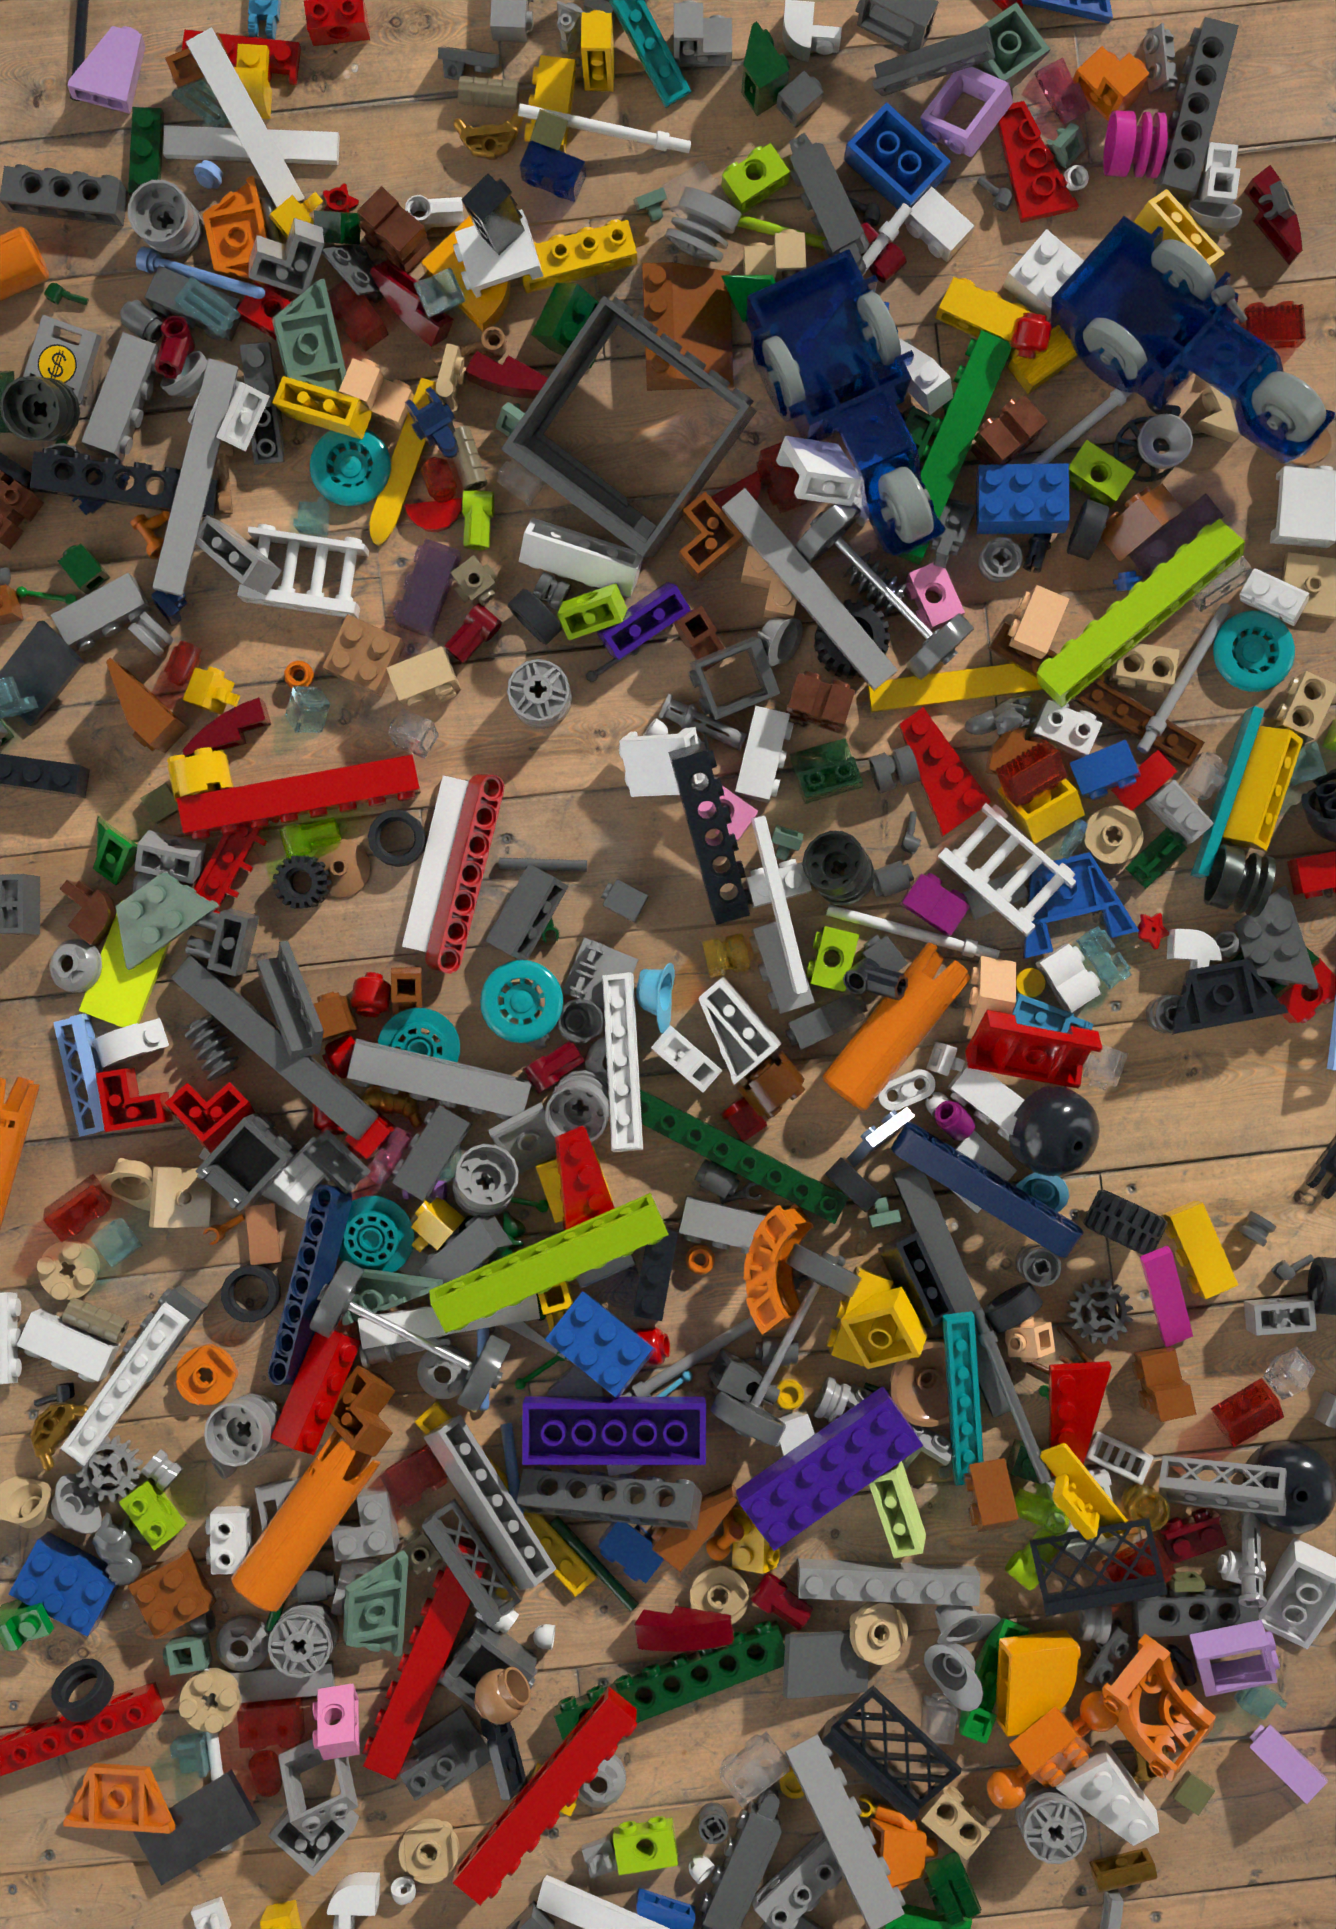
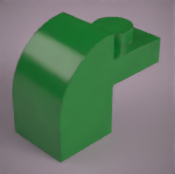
[0,1599,54,1651]

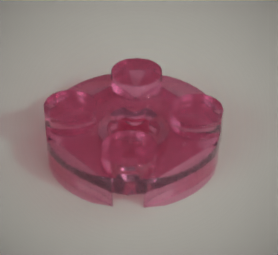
[367,1127,413,1186]

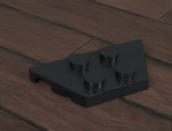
[1171,959,1288,1035]

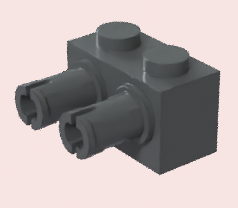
[185,908,259,976]

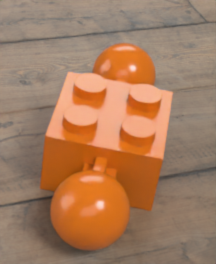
[987,1691,1118,1810]

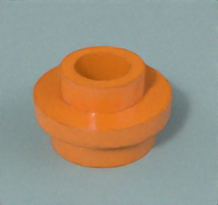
[284,661,314,690]
[685,1244,715,1275]

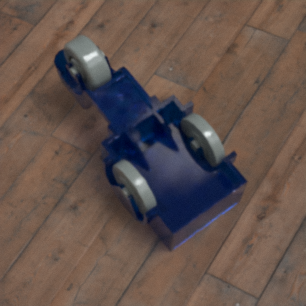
[1051,216,1336,464]
[746,249,946,556]

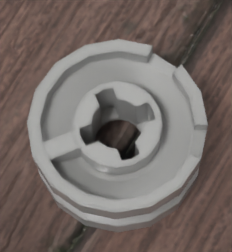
[978,537,1022,583]
[128,611,175,657]
[813,1377,851,1423]
[1077,1605,1112,1644]

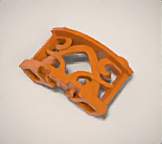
[743,1204,813,1335]
[1102,1634,1216,1782]

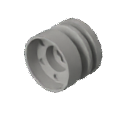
[128,180,203,258]
[665,187,741,263]
[507,659,572,729]
[545,1070,610,1142]
[452,1144,519,1217]
[204,1393,281,1467]
[268,1601,340,1678]
[1015,1781,1087,1864]

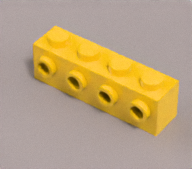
[521,219,638,294]
[1222,726,1303,851]

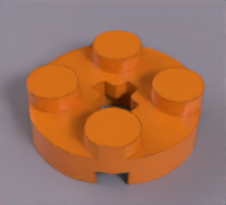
[176,1344,238,1405]

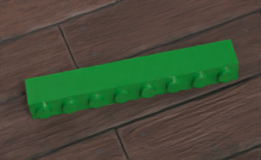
[885,330,1012,565]

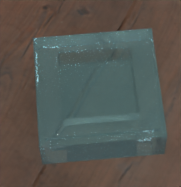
[1059,819,1088,859]

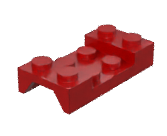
[965,1010,1103,1089]

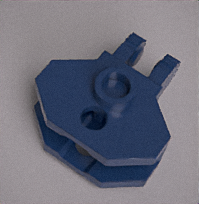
[405,387,459,459]

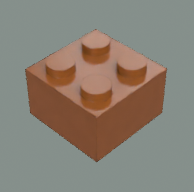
[128,1548,217,1639]

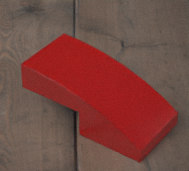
[1111,749,1177,811]

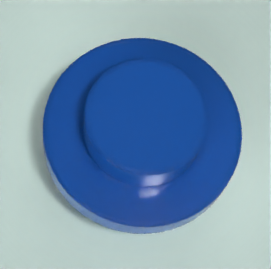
[1113,570,1143,591]

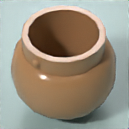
[474,1667,531,1724]

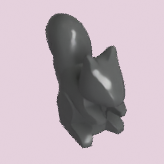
[965,696,1037,735]
[92,1513,150,1586]

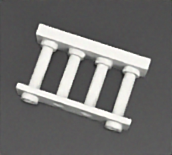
[237,524,369,619]
[938,803,1076,937]

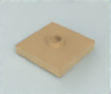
[1282,552,1336,619]
[149,1167,212,1228]

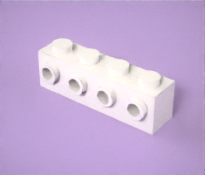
[519,517,643,598]

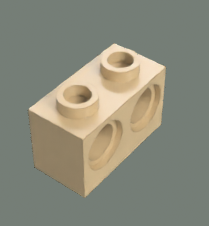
[1109,643,1180,693]
[1274,671,1336,743]
[919,1786,990,1860]

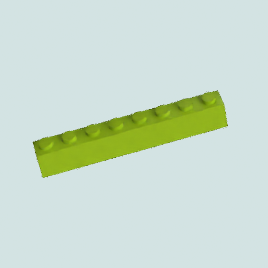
[1037,518,1245,708]
[429,1193,669,1333]

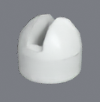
[1063,165,1089,191]
[643,718,668,736]
[925,1092,950,1118]
[533,1624,556,1650]
[688,1855,715,1884]
[391,1876,416,1905]

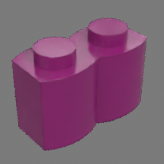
[899,872,970,936]

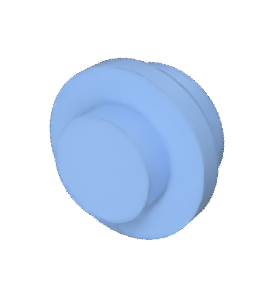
[194,160,223,189]

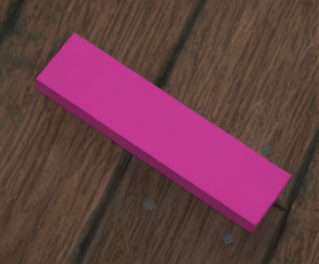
[1140,1245,1193,1347]

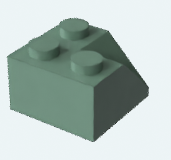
[973,2,1050,90]

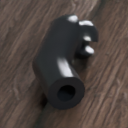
[1165,1644,1197,1686]

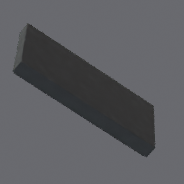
[133,1769,261,1886]

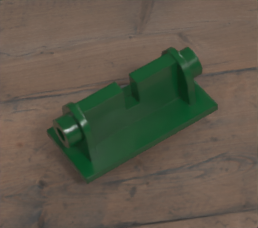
[1125,827,1187,889]

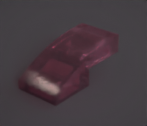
[1034,57,1091,124]

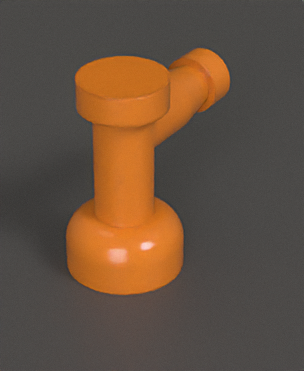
[130,511,170,559]
[706,1508,744,1561]

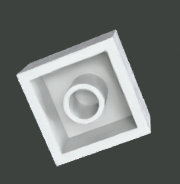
[1003,229,1091,321]

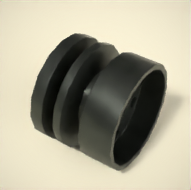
[0,376,80,441]
[802,831,875,905]
[1203,844,1276,917]

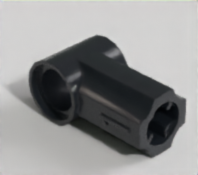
[843,958,908,1000]

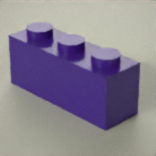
[595,582,691,660]

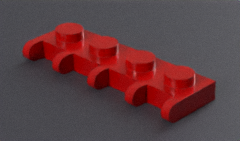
[182,29,301,85]
[194,819,280,914]

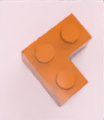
[1071,46,1150,121]

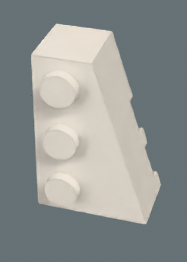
[698,976,782,1085]
[1056,1740,1159,1846]

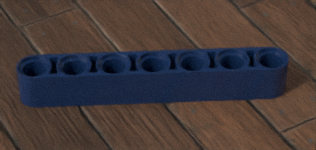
[891,1122,1084,1258]
[268,1185,352,1385]

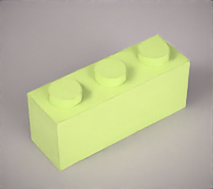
[869,1461,926,1559]

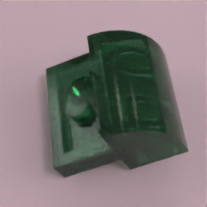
[789,738,863,804]

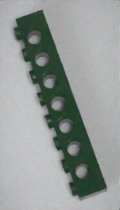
[640,1089,848,1224]
[554,1621,785,1740]

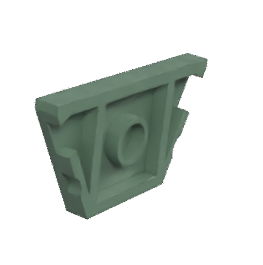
[272,279,346,393]
[116,872,220,970]
[343,1551,409,1657]

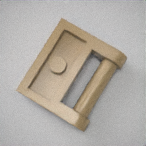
[436,343,467,415]

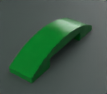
[959,1618,1030,1744]

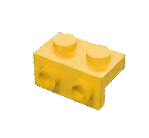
[732,1506,780,1574]

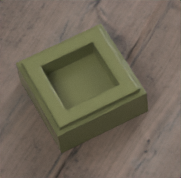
[531,109,568,150]
[140,783,179,824]
[1167,1572,1205,1592]
[1171,1770,1215,1816]

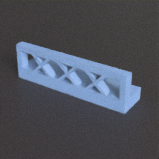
[53,1014,105,1137]

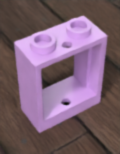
[920,66,1013,158]
[1190,1620,1280,1697]

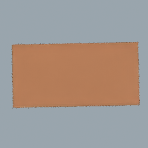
[245,1202,282,1265]

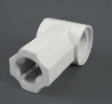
[405,195,464,232]

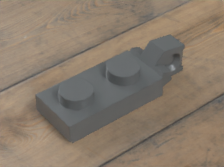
[931,498,976,568]

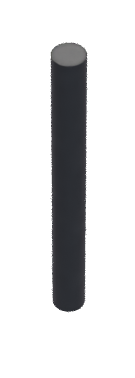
[70,0,89,101]

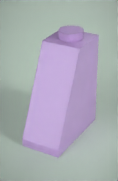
[67,26,145,114]
[1249,1724,1328,1804]

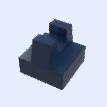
[151,590,188,627]

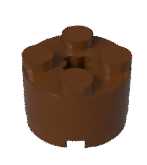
[736,1051,805,1119]

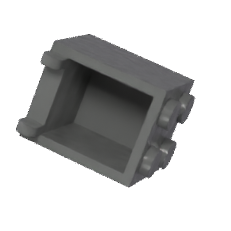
[196,1112,299,1212]
[438,1618,538,1726]

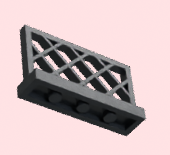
[1029,1517,1168,1616]
[822,1685,962,1822]

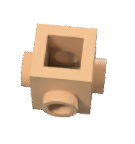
[1005,1317,1055,1362]

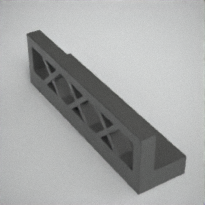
[873,26,995,96]
[256,941,324,1059]
[422,1499,522,1628]

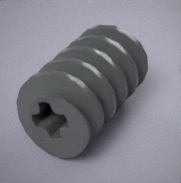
[842,552,906,617]
[183,1015,239,1081]

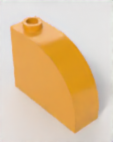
[421,216,511,332]
[995,1630,1081,1737]

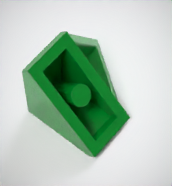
[721,275,783,323]
[92,816,137,886]

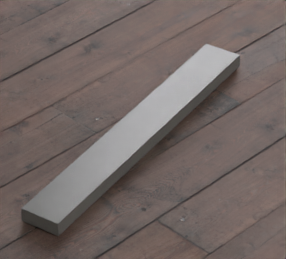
[152,358,238,597]
[722,488,898,691]

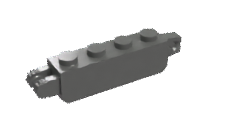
[789,133,869,278]
[699,1786,782,1929]

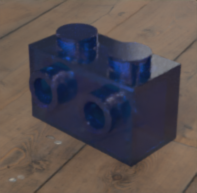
[519,139,586,202]

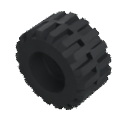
[814,599,891,679]
[1083,1190,1168,1255]

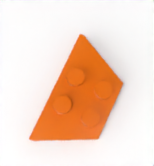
[202,176,278,289]
[63,1763,175,1834]

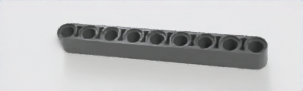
[171,954,379,1140]
[892,1165,1020,1418]

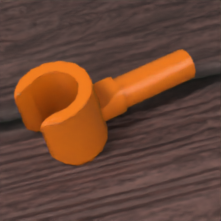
[203,1213,245,1245]

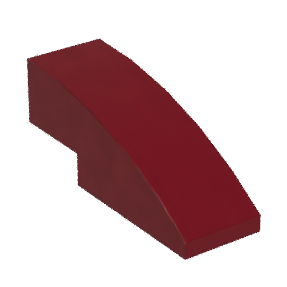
[1244,165,1303,265]
[370,260,454,347]
[465,351,548,399]
[182,697,271,757]
[634,1606,734,1652]

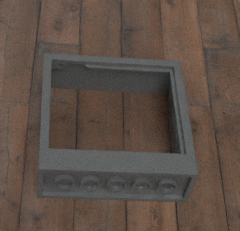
[501,296,757,558]

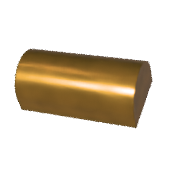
[1089,1848,1157,1893]

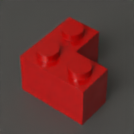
[96,1068,173,1132]
[164,1082,255,1153]

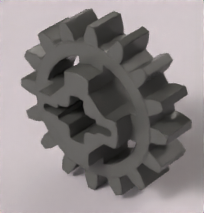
[1067,1278,1134,1344]

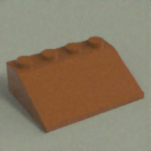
[642,262,734,391]

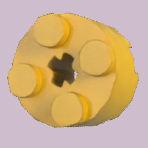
[167,747,234,802]

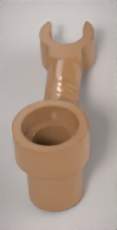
[431,327,507,366]
[216,440,235,514]

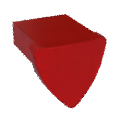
[720,1097,768,1142]

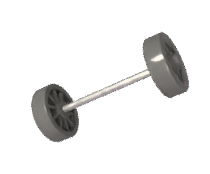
[795,502,974,680]
[710,1243,861,1446]
[309,1261,510,1412]

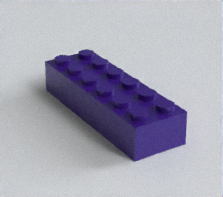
[736,1386,923,1551]
[522,1396,706,1465]

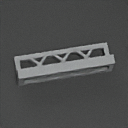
[1159,1455,1287,1516]

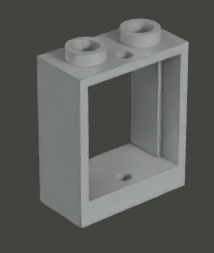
[278,1739,358,1833]

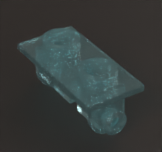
[1076,926,1132,989]

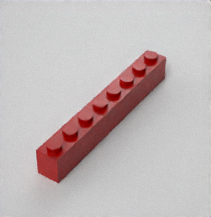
[176,754,421,840]
[362,1536,492,1781]
[452,1686,637,1906]

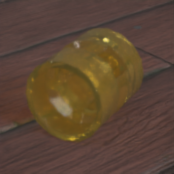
[702,933,751,979]
[1122,1483,1170,1531]

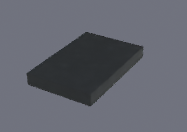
[0,621,85,726]

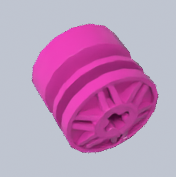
[1103,110,1168,178]

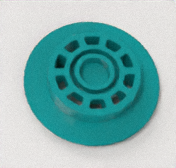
[310,429,391,506]
[1213,610,1295,692]
[480,960,563,1043]
[377,1008,460,1062]
[339,1196,414,1273]

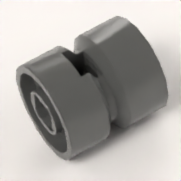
[868,745,920,794]
[1146,995,1180,1033]
[1015,1243,1061,1287]

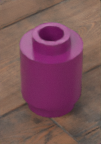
[935,1101,975,1141]

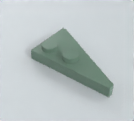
[342,1268,443,1325]

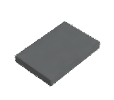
[782,1630,869,1699]

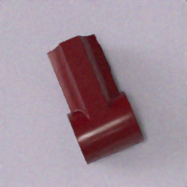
[861,222,907,284]
[154,316,195,379]
[444,603,503,664]
[522,1041,585,1094]
[750,1572,813,1630]

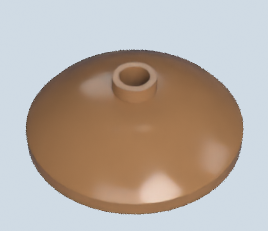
[889,1340,949,1427]

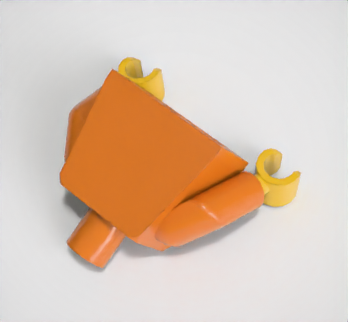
[859,1794,938,1891]

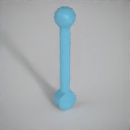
[656,1370,693,1397]

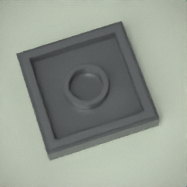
[412,1705,491,1791]

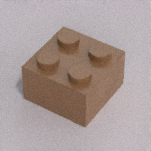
[322,614,405,697]

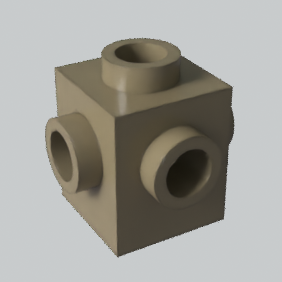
[450,555,498,606]
[400,1528,442,1575]

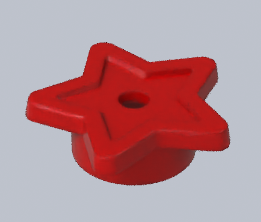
[323,183,359,212]
[1138,913,1169,950]

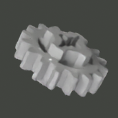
[75,1435,143,1502]

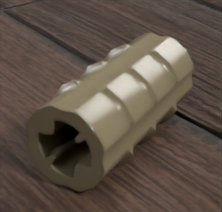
[458,76,519,110]
[453,426,488,490]
[62,1298,129,1344]

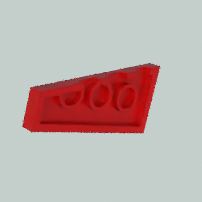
[997,101,1079,223]
[898,707,991,837]
[555,1125,614,1230]
[1049,1361,1112,1476]

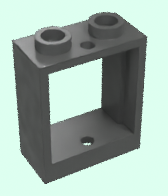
[855,0,939,52]
[688,636,780,720]

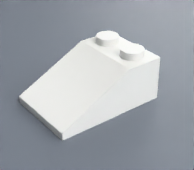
[1258,1538,1336,1649]

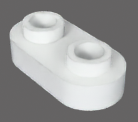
[878,1069,935,1111]

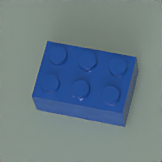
[843,102,951,210]
[976,463,1070,534]
[545,1291,656,1398]
[9,1532,120,1637]

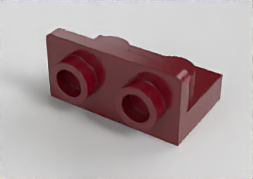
[1157,1508,1227,1565]

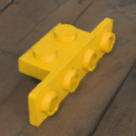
[1040,1443,1128,1540]

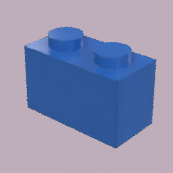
[1070,739,1141,800]
[598,1522,664,1584]

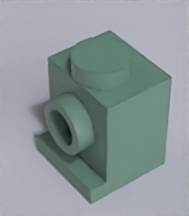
[163,1633,213,1676]

